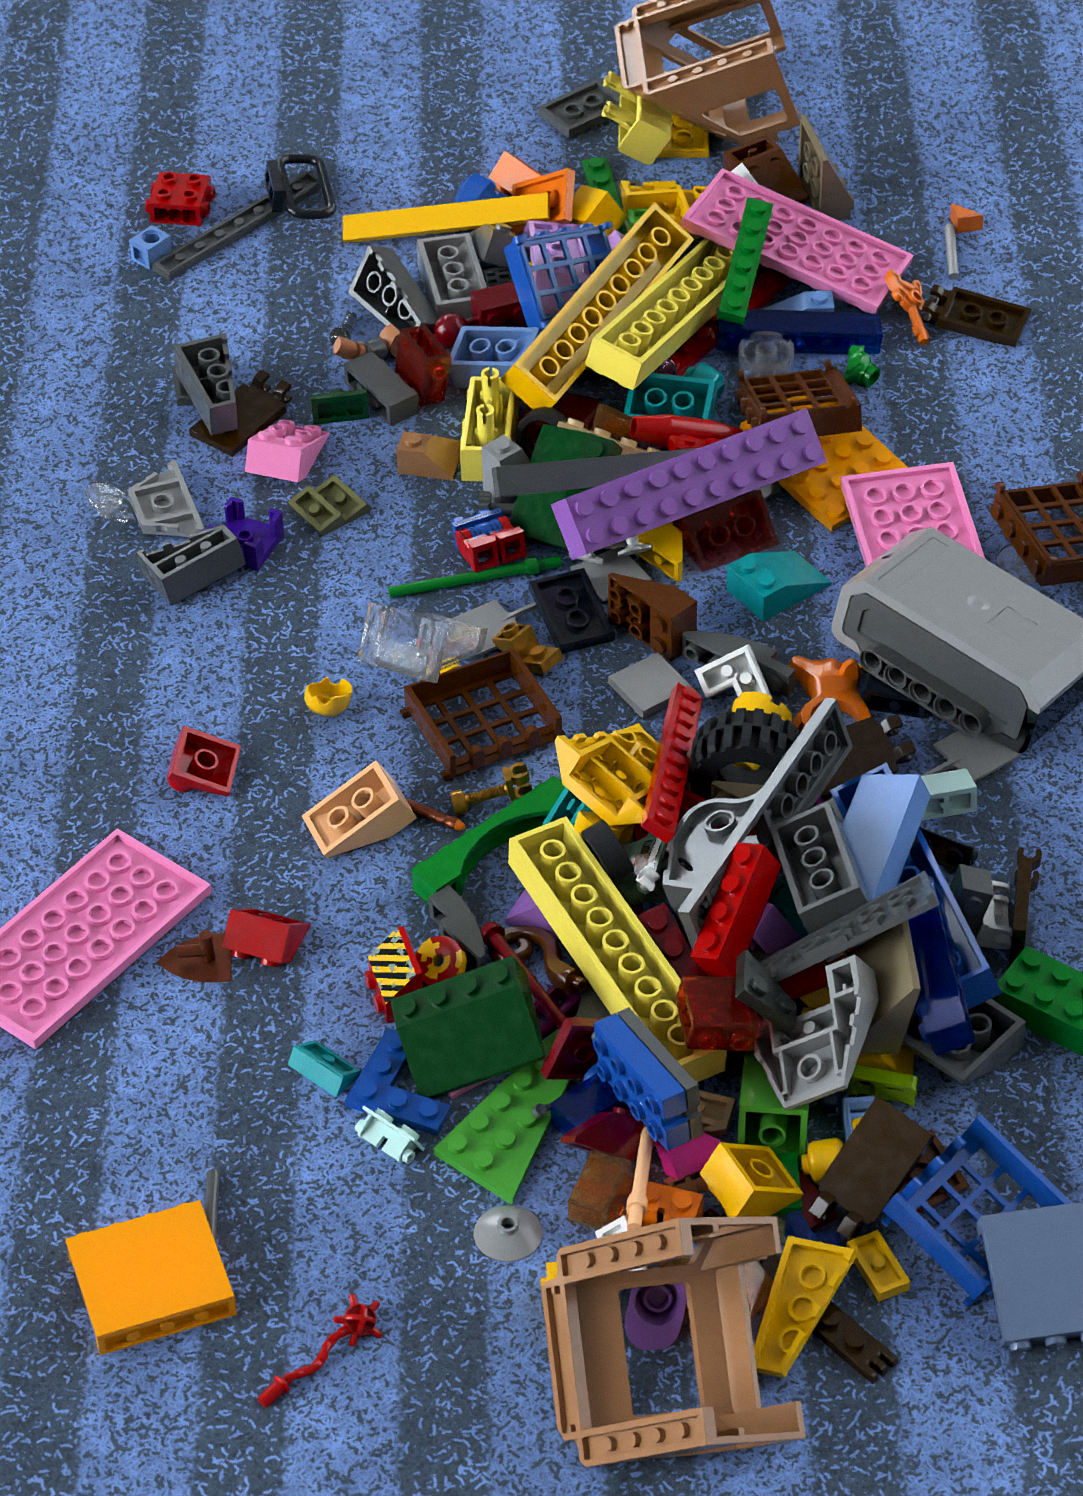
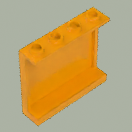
[65,1200,237,1355]

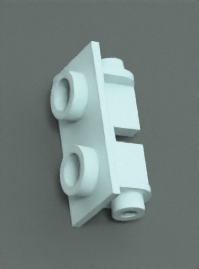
[355,1106,425,1164]

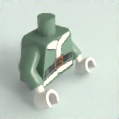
[614,832,669,906]

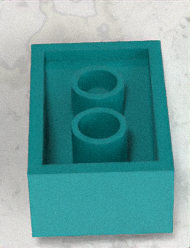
[726,551,832,621]

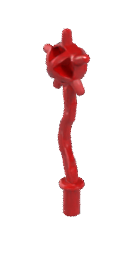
[257,1293,382,1408]

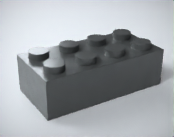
[769,800,869,934]

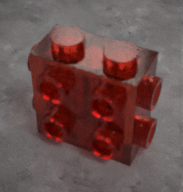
[395,324,452,406]
[675,975,763,1051]

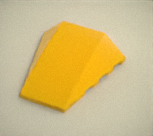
[620,181,707,240]
[555,727,659,826]

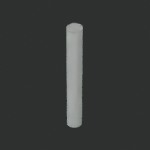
[944,223,959,279]

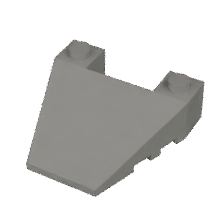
[738,955,879,1111]

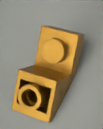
[492,622,564,674]

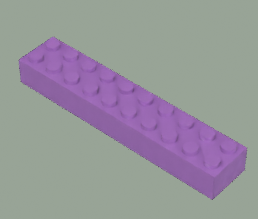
[551,408,827,560]

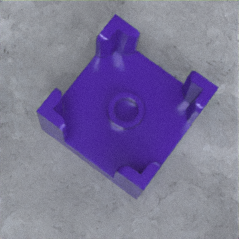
[206,497,284,571]

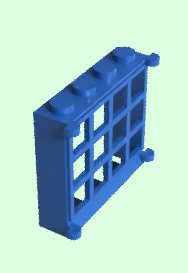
[503,221,613,333]
[881,1114,1072,1307]

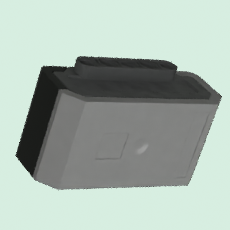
[831,527,1083,753]

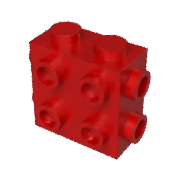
[145,171,216,226]

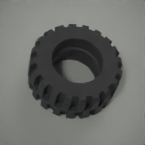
[688,708,801,800]

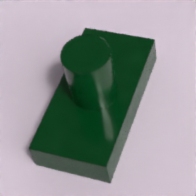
[310,388,369,425]

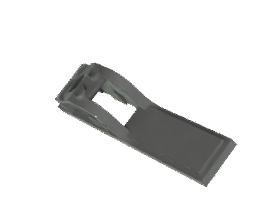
[662,698,853,950]

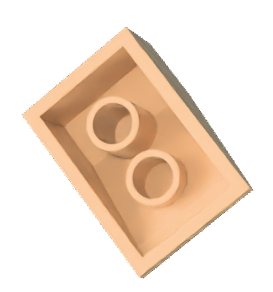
[302,760,417,858]

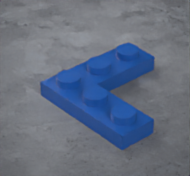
[345,1028,451,1136]

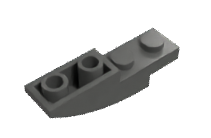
[682,631,795,698]

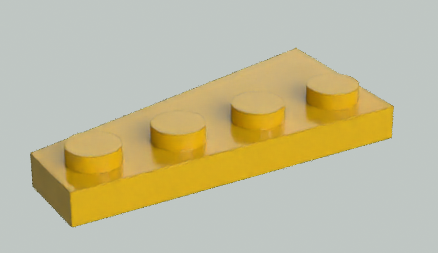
[754,1236,857,1378]

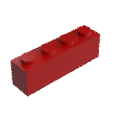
[690,843,782,980]

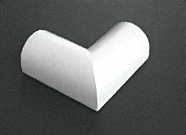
[694,645,774,703]

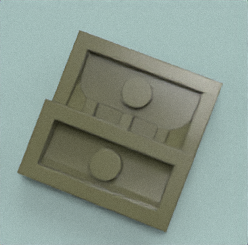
[287,474,370,536]

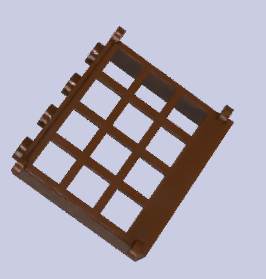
[734,359,862,436]
[990,472,1083,586]
[400,648,565,781]

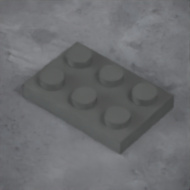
[538,79,620,138]

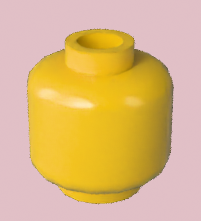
[801,1138,843,1185]

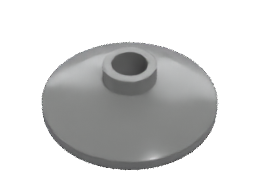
[474,1205,543,1262]

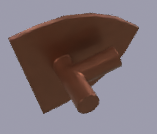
[156,930,232,982]

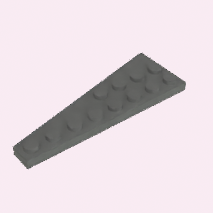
[694,871,940,1018]

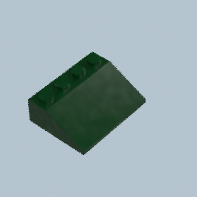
[509,424,623,553]
[390,955,546,1099]

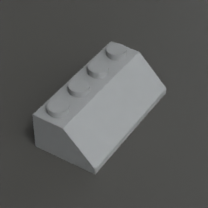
[417,232,487,319]

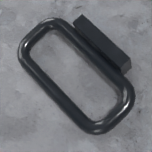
[264,153,336,219]

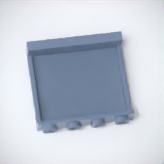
[976,1202,1083,1353]

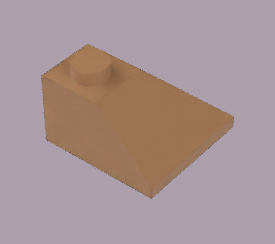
[396,431,460,481]

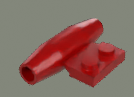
[630,414,743,450]

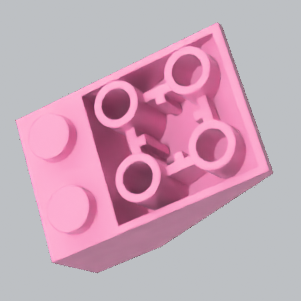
[245,420,330,482]

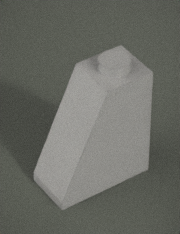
[481,434,530,504]

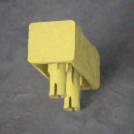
[602,71,673,165]
[460,367,519,482]

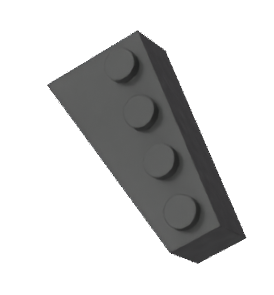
[348,245,439,349]
[174,333,238,435]

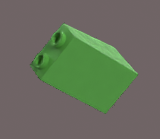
[738,1039,810,1165]

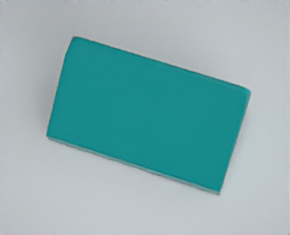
[288,1040,362,1097]

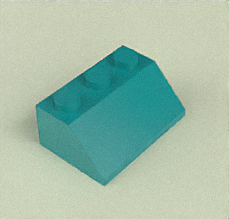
[623,373,717,421]

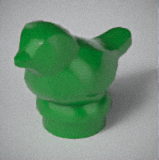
[843,345,881,388]

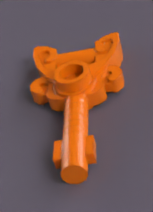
[884,269,930,345]

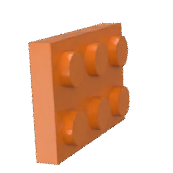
[509,168,575,236]

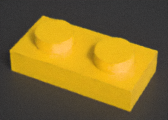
[846,1230,911,1302]

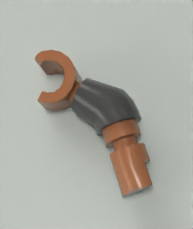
[333,323,414,361]

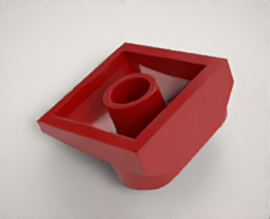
[167,725,241,797]

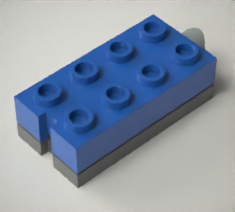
[591,1007,703,1151]

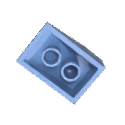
[446,326,540,389]

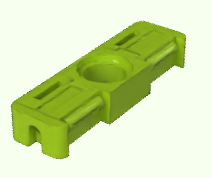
[841,1065,919,1106]

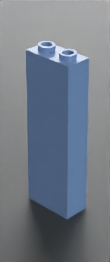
[803,774,931,947]

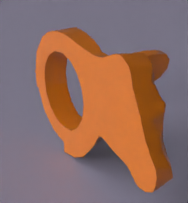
[788,656,871,731]

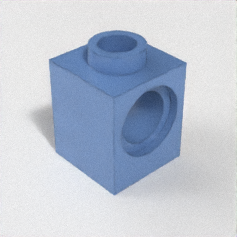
[129,225,172,270]

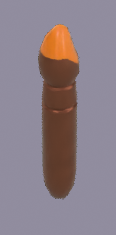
[406,799,466,830]

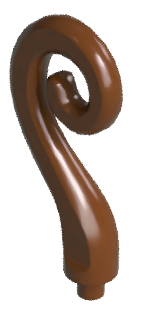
[487,925,588,994]

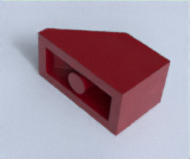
[560,1107,644,1161]

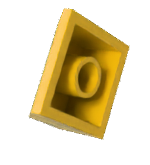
[700,1143,804,1217]

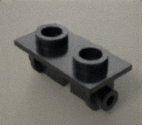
[919,827,978,871]

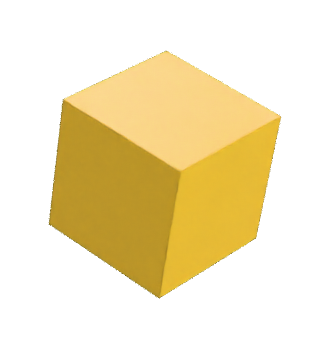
[568,185,627,237]

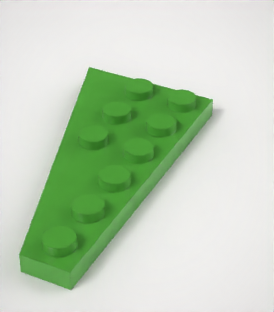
[433,1029,571,1205]

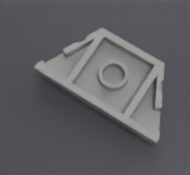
[128,460,205,537]

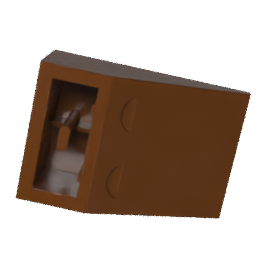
[723,135,810,203]
[608,573,697,662]

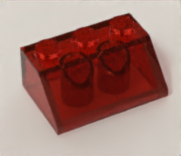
[672,489,779,572]

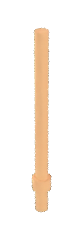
[626,1125,654,1230]

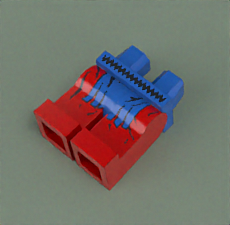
[451,508,527,573]

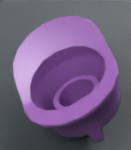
[625,1267,687,1351]

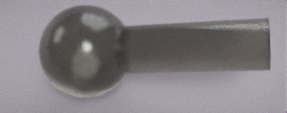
[329,312,357,345]

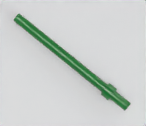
[388,555,562,598]

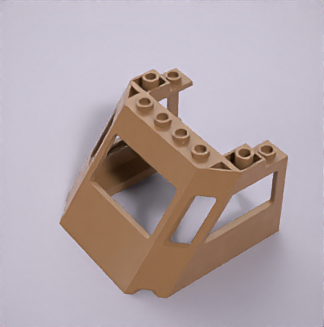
[614,0,800,145]
[541,1216,806,1467]

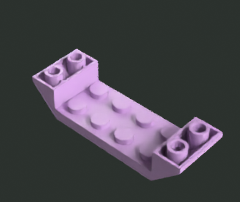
[522,220,590,316]

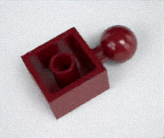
[434,282,527,348]

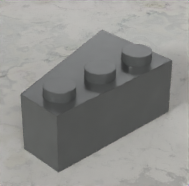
[136,524,246,606]

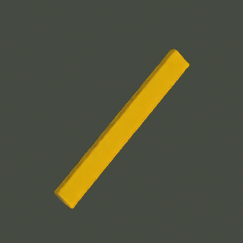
[343,193,550,243]

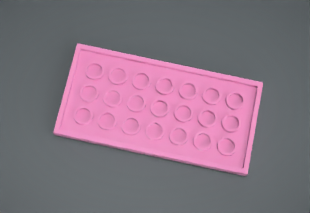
[680,168,914,315]
[0,828,212,1050]

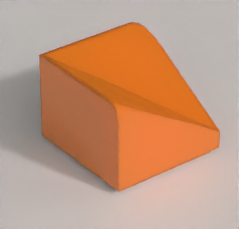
[950,204,983,233]

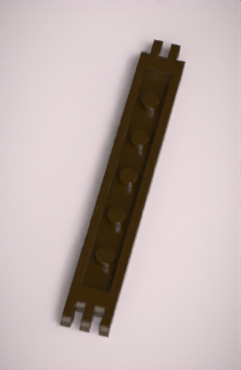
[701,1208,898,1384]

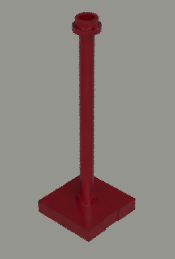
[480,921,603,1080]

